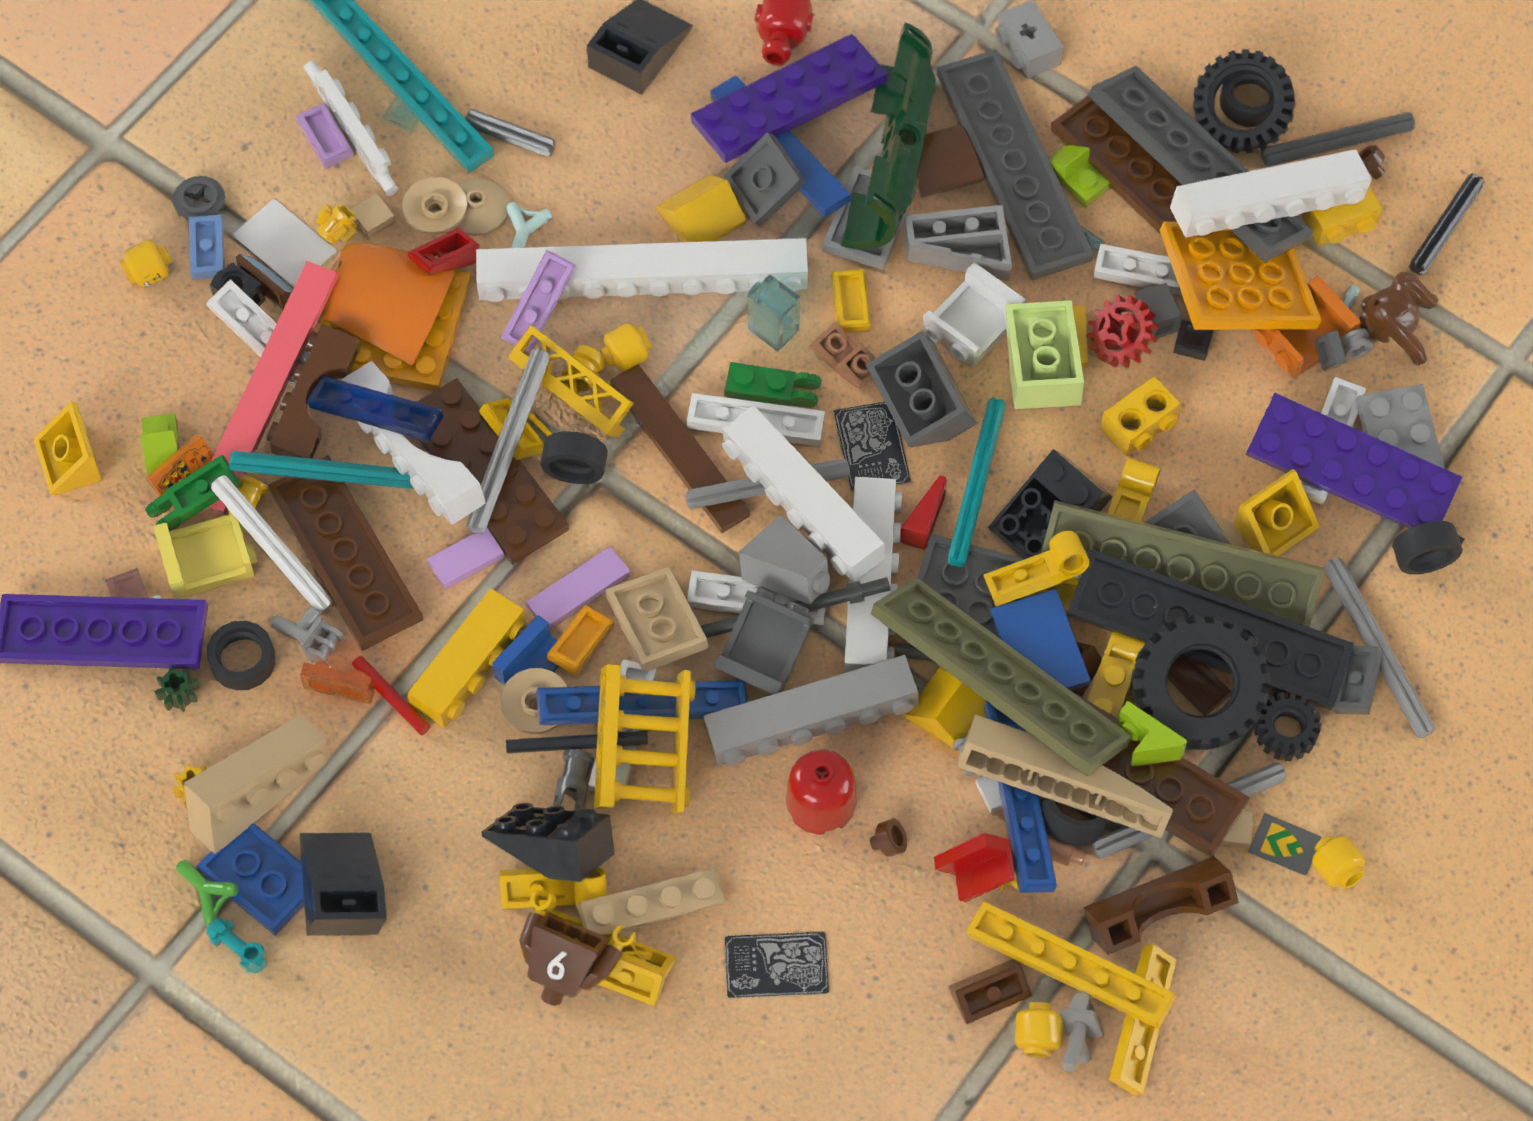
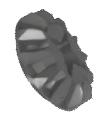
[173,176,226,222]

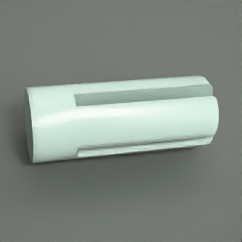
[1342,285,1360,309]

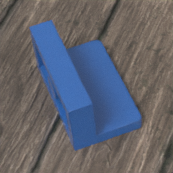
[492,615,559,686]

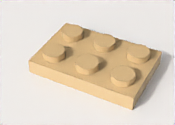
[605,567,709,672]

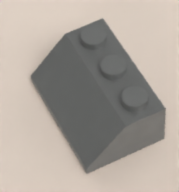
[866,330,978,447]

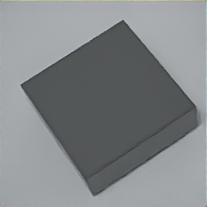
[1314,330,1347,371]

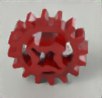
[1086,295,1159,368]

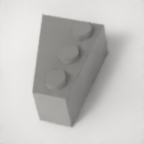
[902,205,1012,281]

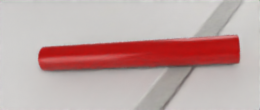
[352,656,431,736]

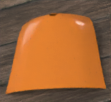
[320,242,456,366]

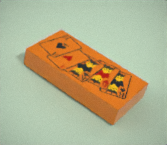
[146,435,214,497]

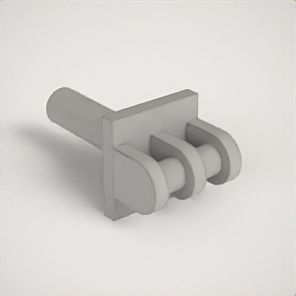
[271,607,344,664]
[1059,992,1104,1072]

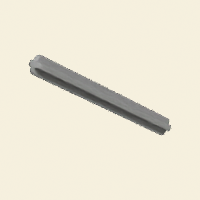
[466,348,550,534]
[1324,557,1435,738]
[1092,762,1286,859]

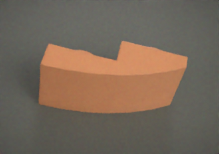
[809,322,876,390]

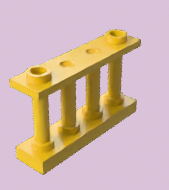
[594,664,696,815]

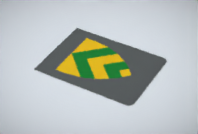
[1248,813,1322,875]

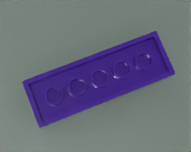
[691,34,888,163]
[1246,392,1462,529]
[0,594,209,670]

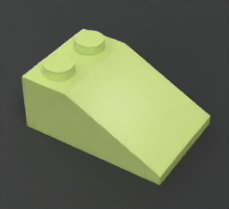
[1005,300,1084,410]

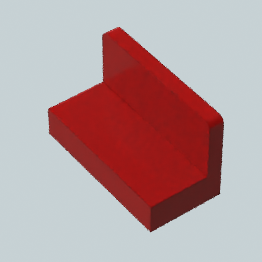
[934,833,1015,902]

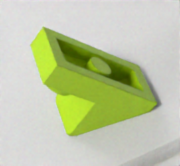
[1048,145,1110,208]
[140,413,180,476]
[1117,701,1187,766]

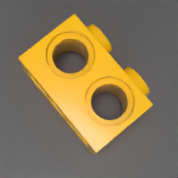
[1100,376,1181,456]

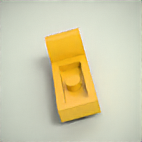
[1107,457,1161,522]
[983,531,1089,607]
[1087,631,1145,718]
[499,867,607,910]

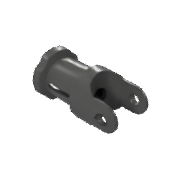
[553,749,595,811]

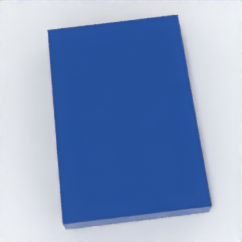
[990,589,1090,691]
[196,823,304,936]

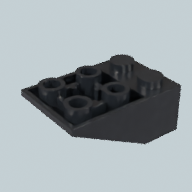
[587,0,692,95]
[988,449,1113,559]
[481,803,614,882]
[299,833,387,936]

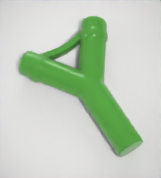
[176,859,239,925]

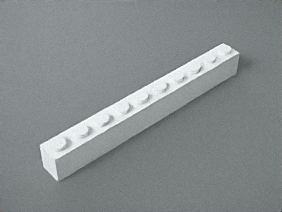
[476,238,808,302]

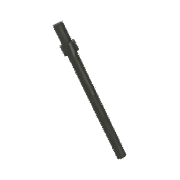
[700,577,891,638]

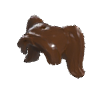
[1359,272,1439,365]

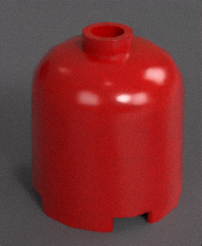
[786,749,857,835]

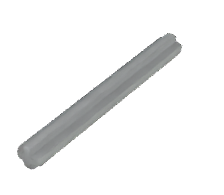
[685,458,850,509]

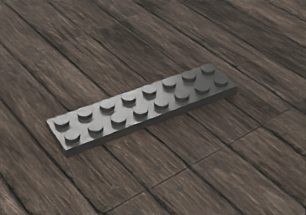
[936,49,1094,280]
[1088,66,1313,263]

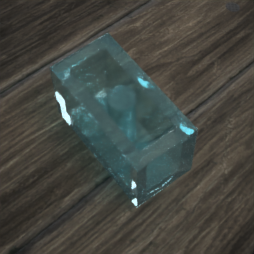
[747,274,800,352]

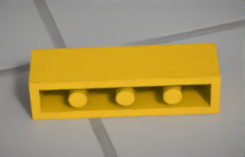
[407,588,527,728]

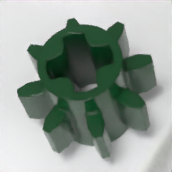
[154,667,200,712]

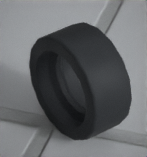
[1219,73,1274,127]
[540,431,608,484]
[1392,521,1463,574]
[207,620,275,691]
[1041,797,1108,846]

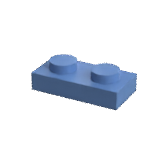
[189,215,225,280]

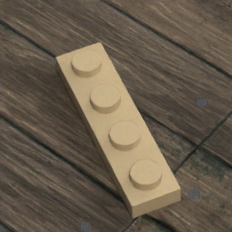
[577,868,725,936]

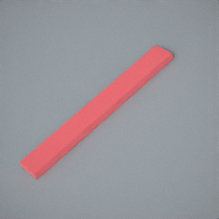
[208,261,339,514]

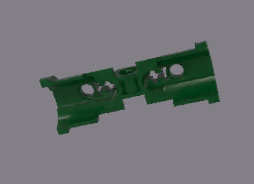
[840,22,936,250]

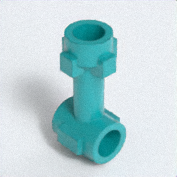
[206,917,267,973]

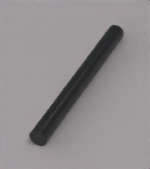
[506,731,648,754]

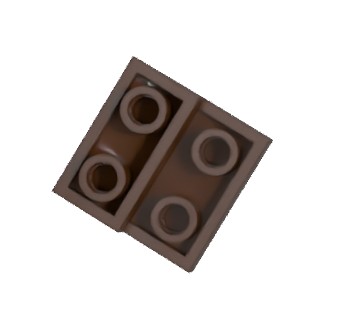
[916,124,984,198]

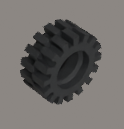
[1254,692,1322,761]

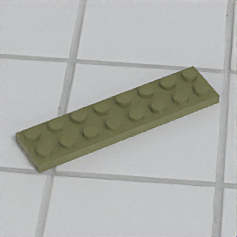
[1041,500,1325,627]
[870,577,1132,776]

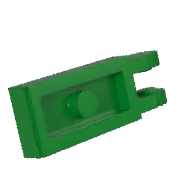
[724,362,822,408]
[145,455,242,531]

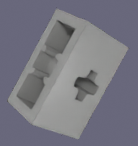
[996,0,1063,79]

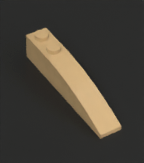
[957,714,1173,838]

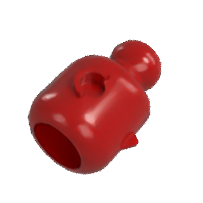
[755,0,815,66]

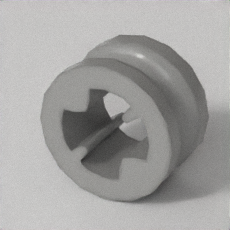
[1341,329,1374,359]

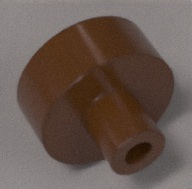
[1359,145,1385,179]
[870,819,907,857]

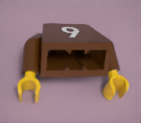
[519,890,636,1006]

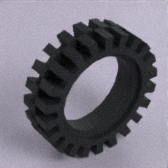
[1193,49,1296,154]

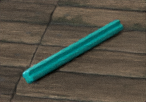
[947,398,1006,568]
[229,451,414,489]

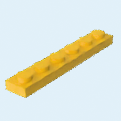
[966,901,1176,1029]

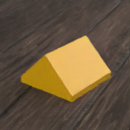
[656,175,746,242]
[33,401,102,495]
[1234,469,1320,556]
[904,667,986,751]

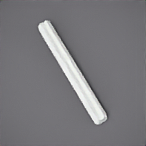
[211,475,333,613]

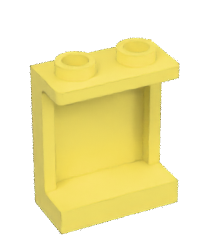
[153,509,258,599]

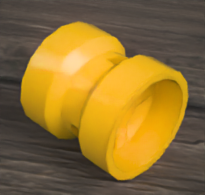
[561,345,606,392]

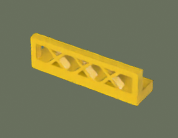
[507,325,634,439]
[521,909,676,1006]

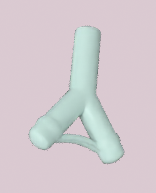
[506,202,552,248]

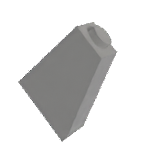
[739,516,830,604]

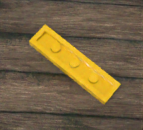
[1109,944,1177,1095]

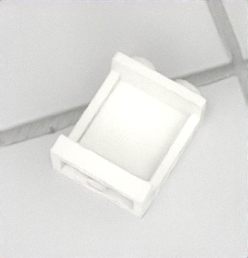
[922,262,1026,368]

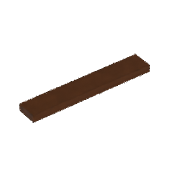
[610,364,750,533]

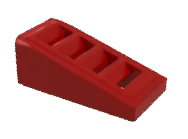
[408,228,480,274]
[900,475,947,550]

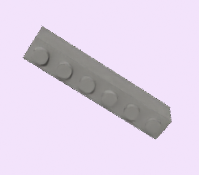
[703,655,919,766]

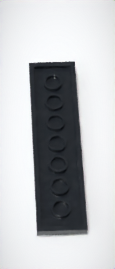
[1066,549,1354,710]

